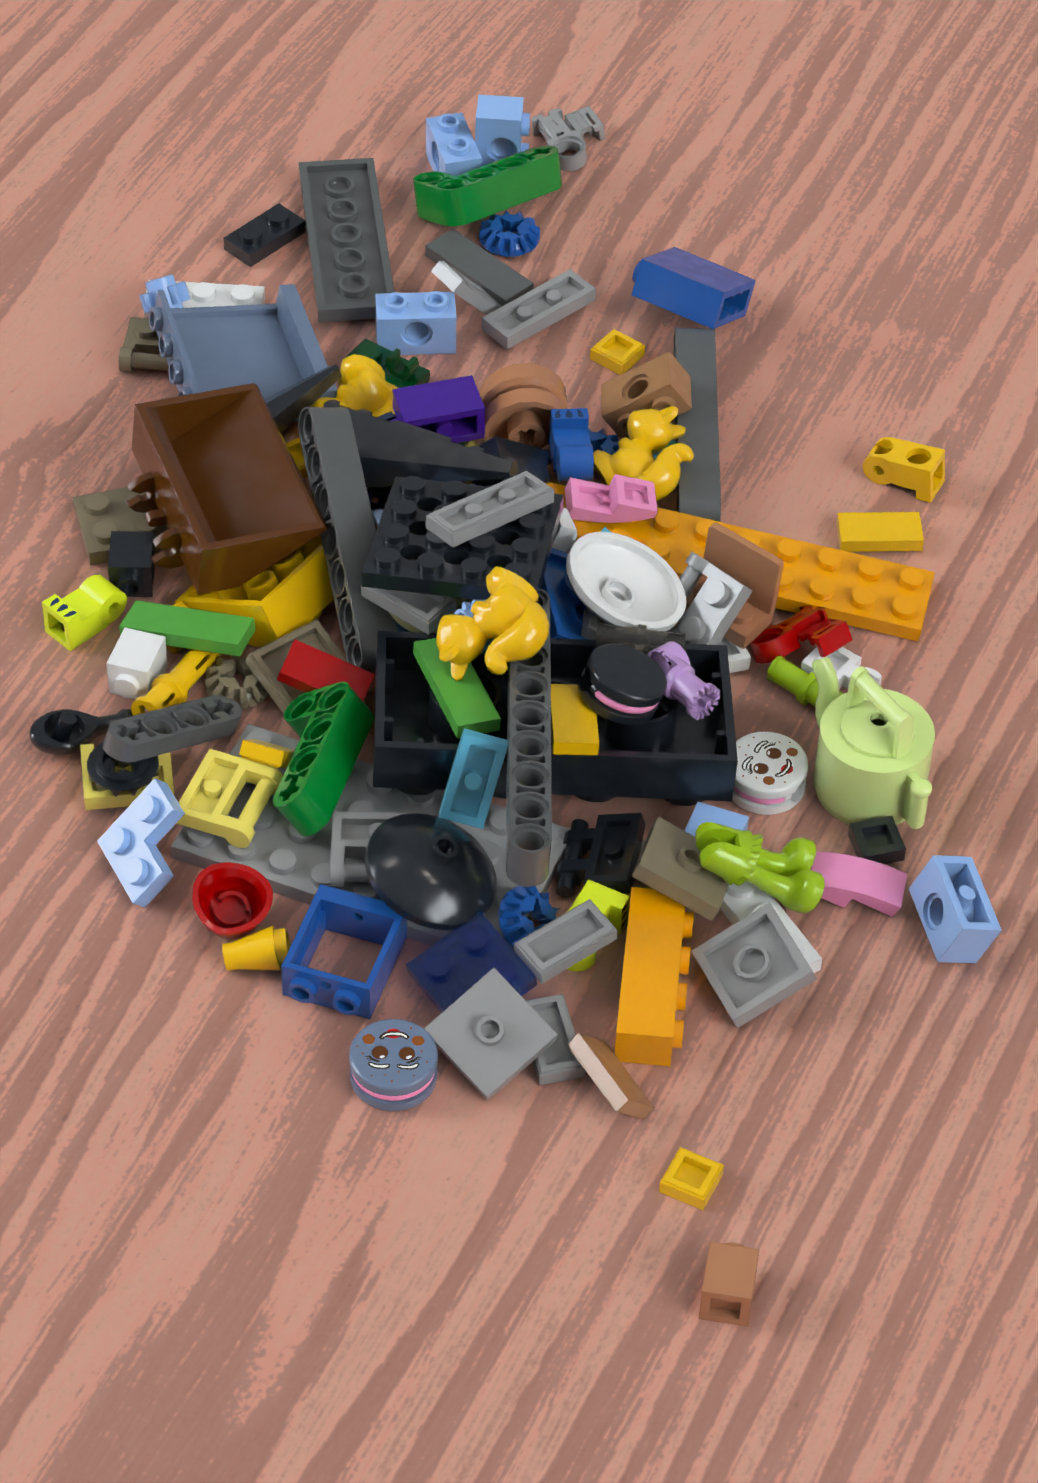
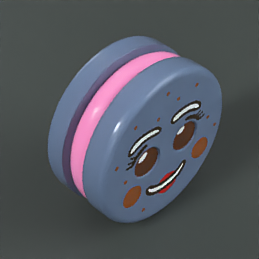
[349,1019,438,1111]

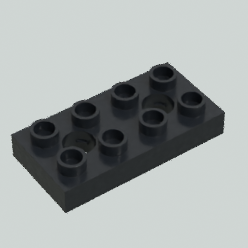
[373,631,738,806]

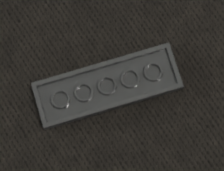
[299,158,394,322]

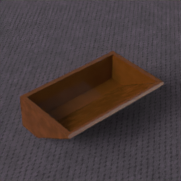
[127,383,328,595]

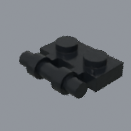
[555,813,646,898]

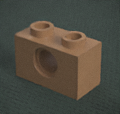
[601,351,692,439]

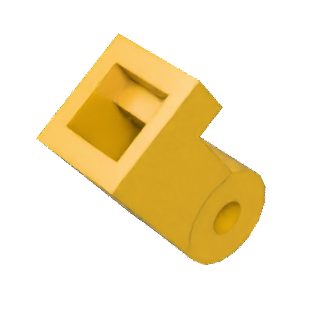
[862,437,945,503]

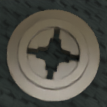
[205,655,270,709]

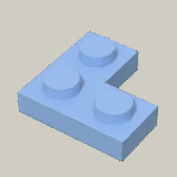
[97,778,185,908]

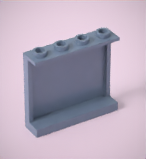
[149,284,337,422]

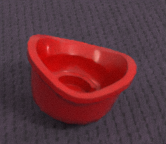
[192,862,273,939]

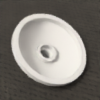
[566,532,686,634]

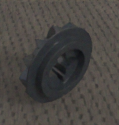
[87,743,159,797]

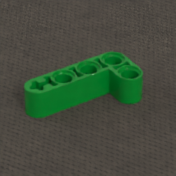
[413,146,562,226]
[273,682,374,837]

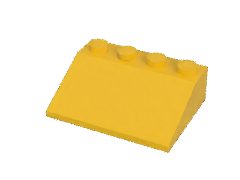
[175,535,334,647]

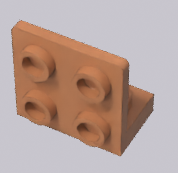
[683,522,784,649]

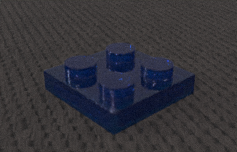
[406,911,538,1013]

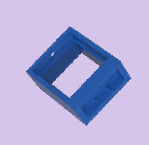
[281,884,407,1019]

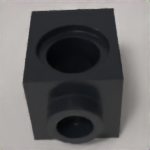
[108,531,155,597]

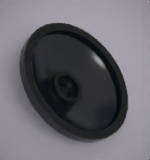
[364,813,497,930]

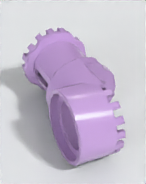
[648,641,720,720]

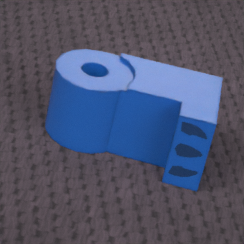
[548,408,594,482]

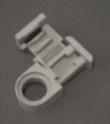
[532,106,605,171]

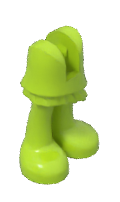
[695,822,825,913]

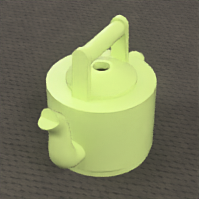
[812,657,935,829]

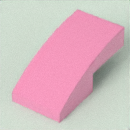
[564,474,657,523]
[810,852,907,917]

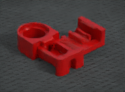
[749,605,853,664]

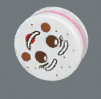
[732,732,808,815]

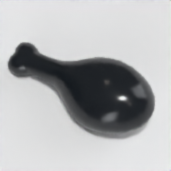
[29,709,134,755]

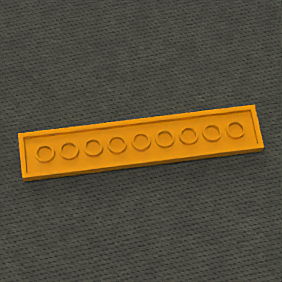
[545,482,935,642]

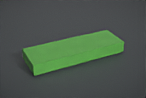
[119,600,256,656]
[413,638,501,738]

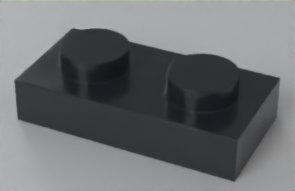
[223,203,306,267]

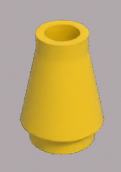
[222,925,291,971]

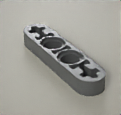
[102,695,243,762]

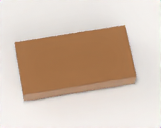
[568,1033,654,1119]

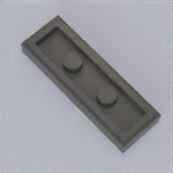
[425,229,534,307]

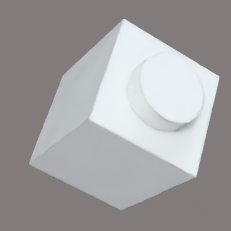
[106,627,168,699]

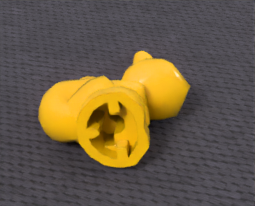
[310,354,398,417]
[593,406,694,501]
[436,566,550,682]

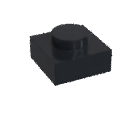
[848,816,906,864]

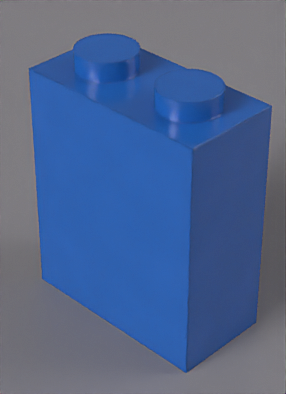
[632,247,756,329]

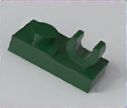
[345,338,430,388]

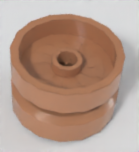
[479,363,568,448]

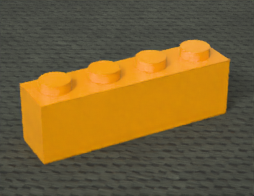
[615,887,694,1067]

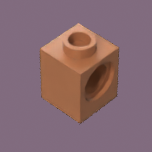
[699,1241,759,1327]

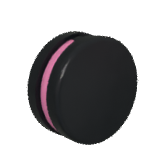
[578,644,667,725]

